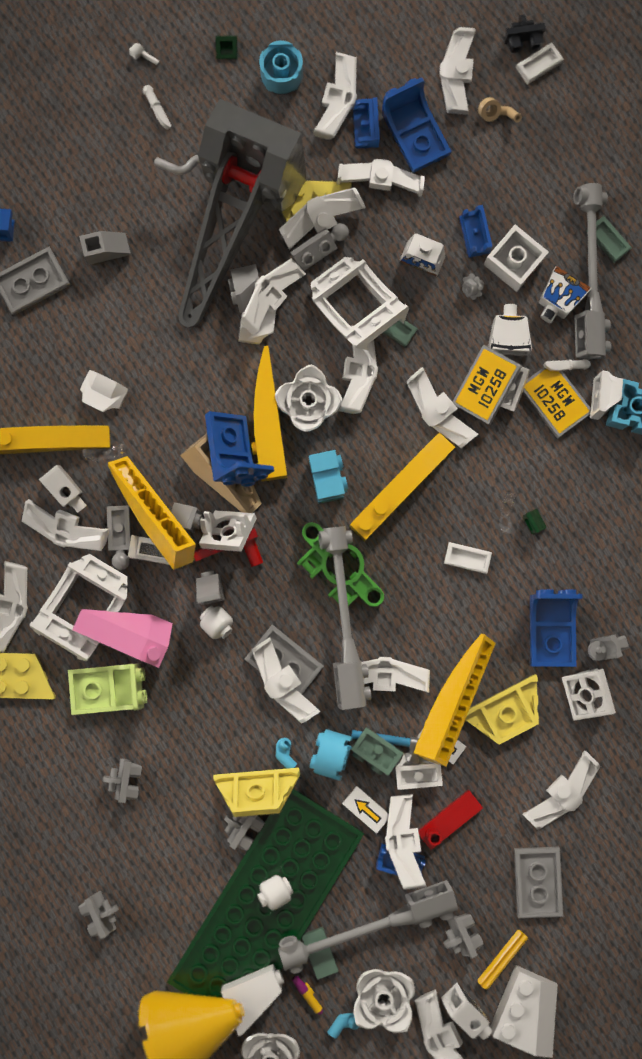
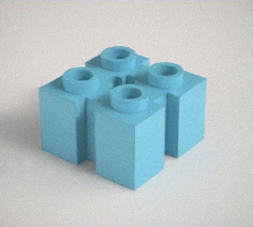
[606,379,642,435]
[309,450,348,504]

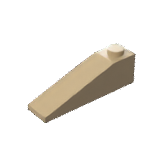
[180,433,262,513]

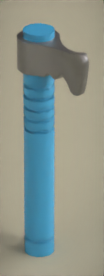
[351,730,419,765]

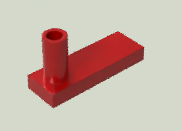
[194,527,263,567]
[418,789,483,850]

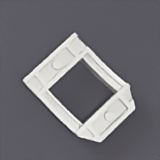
[311,257,409,350]
[29,554,127,661]

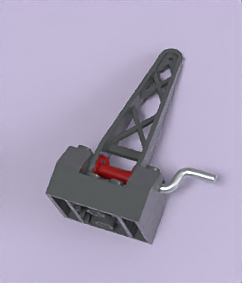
[154,99,307,327]

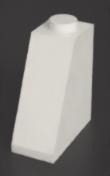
[221,964,284,1036]

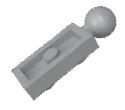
[290,223,349,271]
[107,505,131,570]

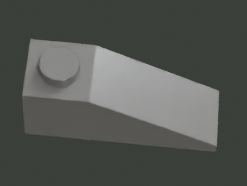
[196,571,225,605]

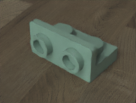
[351,727,403,775]

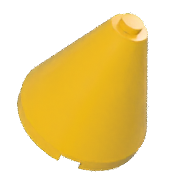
[139,991,245,1059]

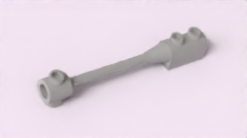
[573,183,611,359]
[318,526,371,710]
[278,880,458,974]

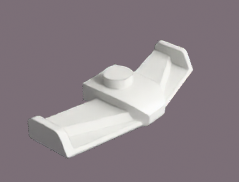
[439,27,476,115]
[313,52,357,140]
[337,159,425,197]
[279,188,366,250]
[241,258,306,335]
[338,326,378,414]
[406,367,479,448]
[22,499,109,551]
[0,561,28,653]
[252,637,320,724]
[362,657,430,692]
[522,751,600,830]
[385,794,426,889]
[415,989,463,1059]

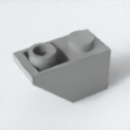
[79,231,131,265]
[228,264,259,313]
[171,502,203,533]

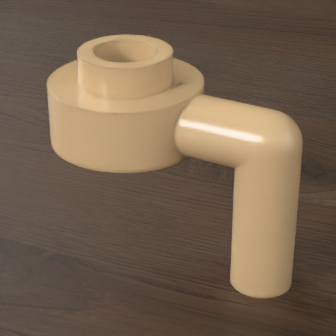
[478,97,522,122]

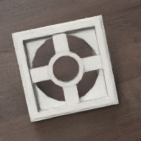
[199,510,257,552]
[562,668,616,721]

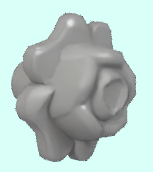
[462,273,484,300]

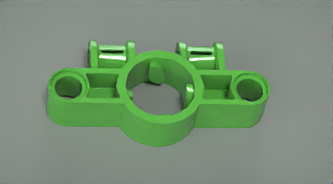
[297,522,384,607]

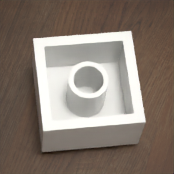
[484,225,549,292]

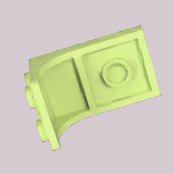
[68,663,147,715]

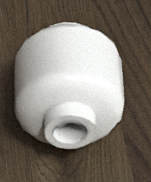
[200,606,233,639]
[257,875,293,911]

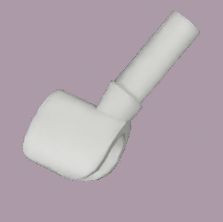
[129,43,159,65]

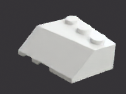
[490,965,558,1058]

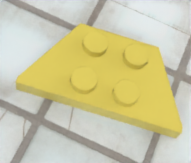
[282,181,351,222]
[0,653,55,699]
[465,674,539,745]
[213,768,300,817]

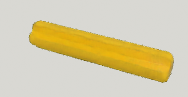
[478,930,528,990]

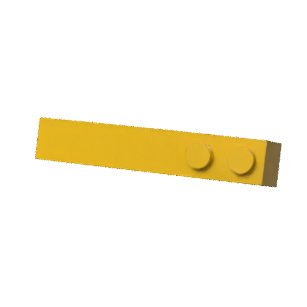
[251,346,287,482]
[0,425,110,454]
[349,432,455,541]
[108,456,196,570]
[414,634,496,767]

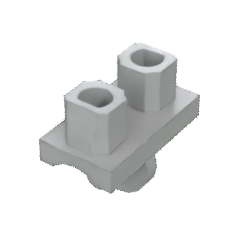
[588,634,629,661]
[103,758,142,803]
[224,815,264,851]
[79,891,119,939]
[443,913,484,958]

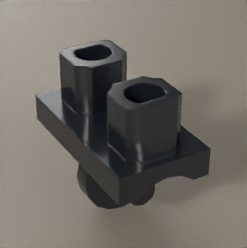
[504,15,546,53]

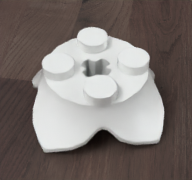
[275,364,343,432]
[354,969,415,1033]
[241,1033,300,1059]

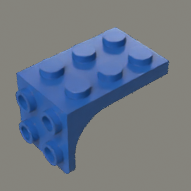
[382,78,452,173]
[205,411,274,487]
[530,589,582,667]

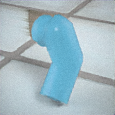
[275,738,297,769]
[327,1013,359,1039]

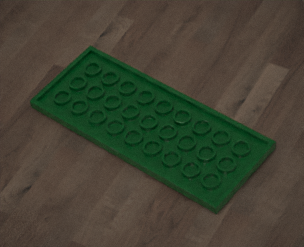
[167,788,364,998]

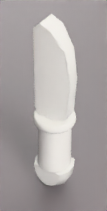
[143,85,171,130]
[543,359,591,371]

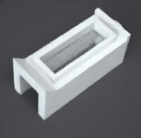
[128,535,183,567]

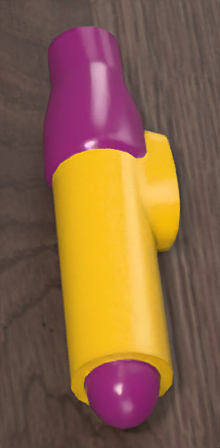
[292,975,323,1015]

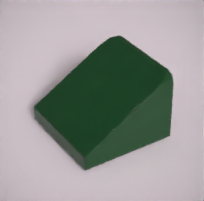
[215,35,238,59]
[523,509,546,535]

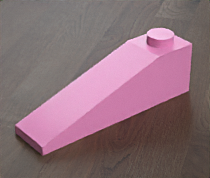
[72,609,173,668]

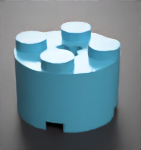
[259,41,303,94]
[310,729,353,781]

